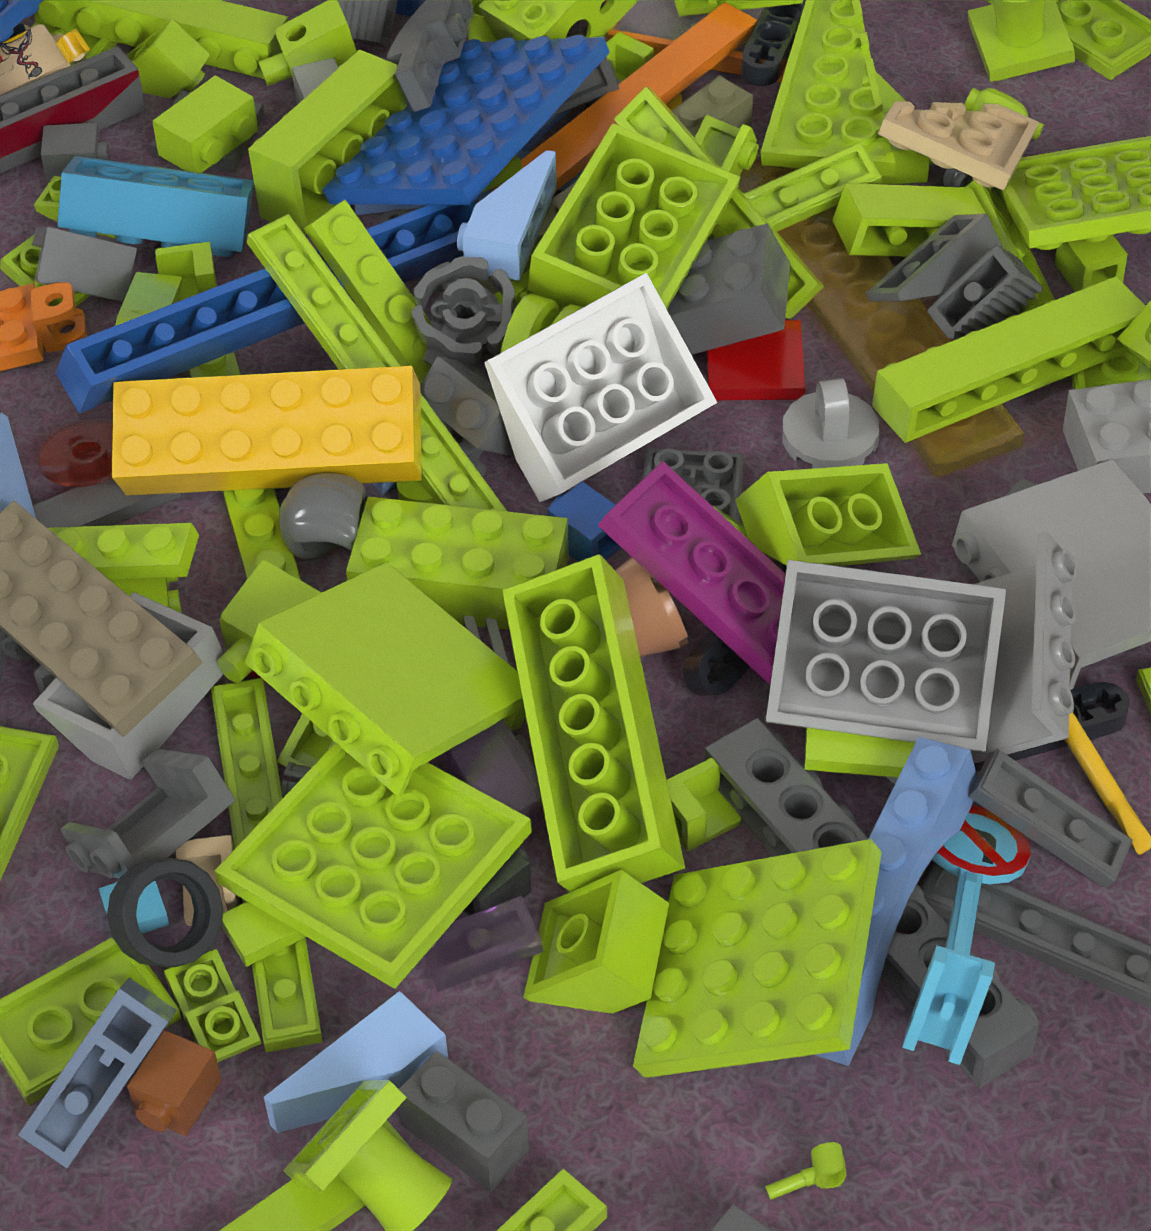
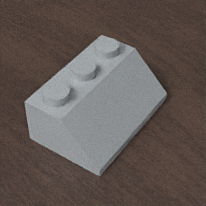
[33,592,224,780]

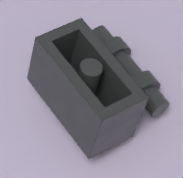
[420,356,514,477]

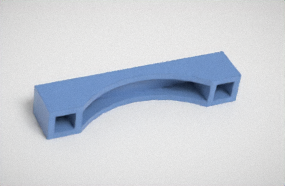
[815,737,977,1066]

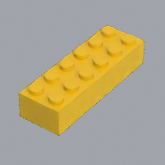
[112,366,422,496]

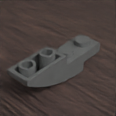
[386,0,473,112]

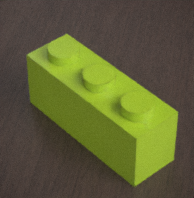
[832,183,986,257]

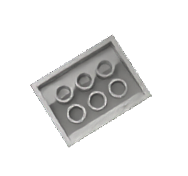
[766,560,1006,753]

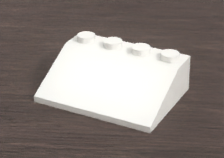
[484,273,717,502]

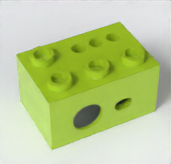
[479,0,638,41]

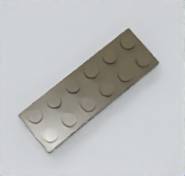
[0,501,203,737]

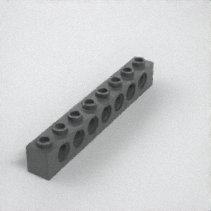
[704,718,1039,1089]

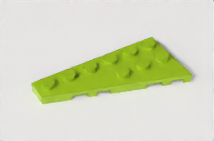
[761,0,896,176]

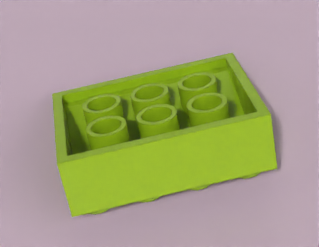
[528,123,741,309]

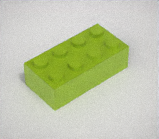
[248,49,407,235]
[346,497,569,630]

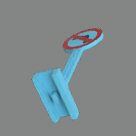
[902,806,1031,1065]

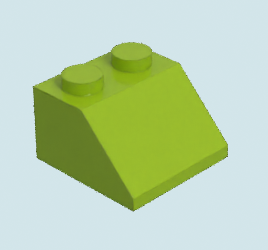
[523,869,669,1014]

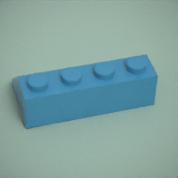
[57,156,254,257]

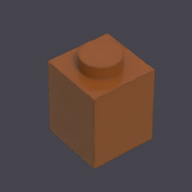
[127,1030,222,1136]

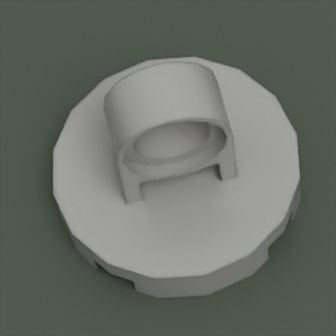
[782,378,879,469]

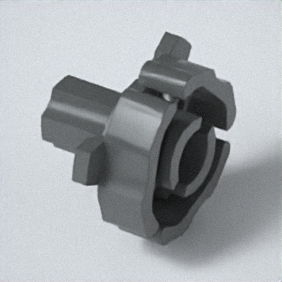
[412,257,516,367]

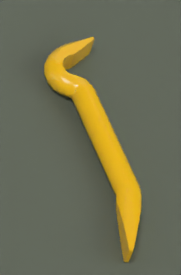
[1064,712,1151,855]

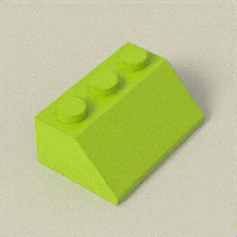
[735,463,921,566]

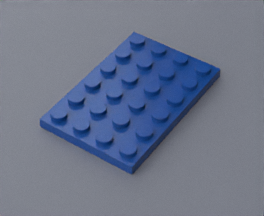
[323,35,610,205]

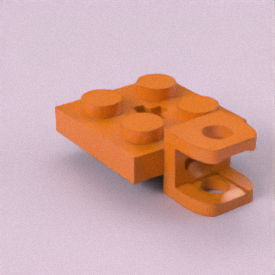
[0,282,87,371]

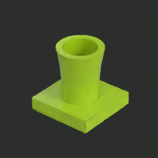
[968,0,1075,82]
[283,1080,452,1231]

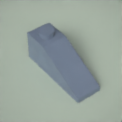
[18,978,177,1168]

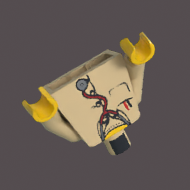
[0,24,90,96]

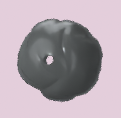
[279,473,367,559]

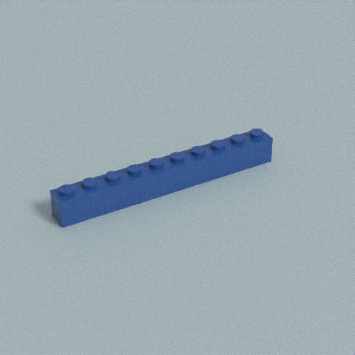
[55,200,477,414]

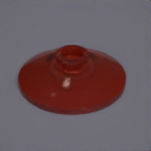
[38,419,113,487]

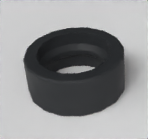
[107,858,224,967]

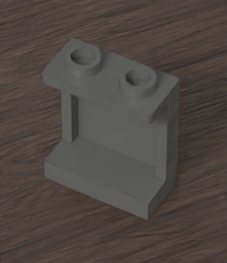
[60,749,236,879]

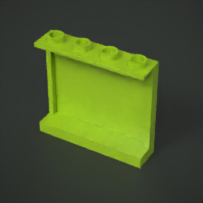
[244,562,526,797]

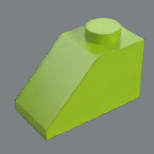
[126,19,210,98]

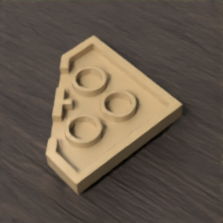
[878,101,1039,190]

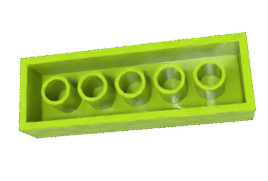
[502,554,685,892]

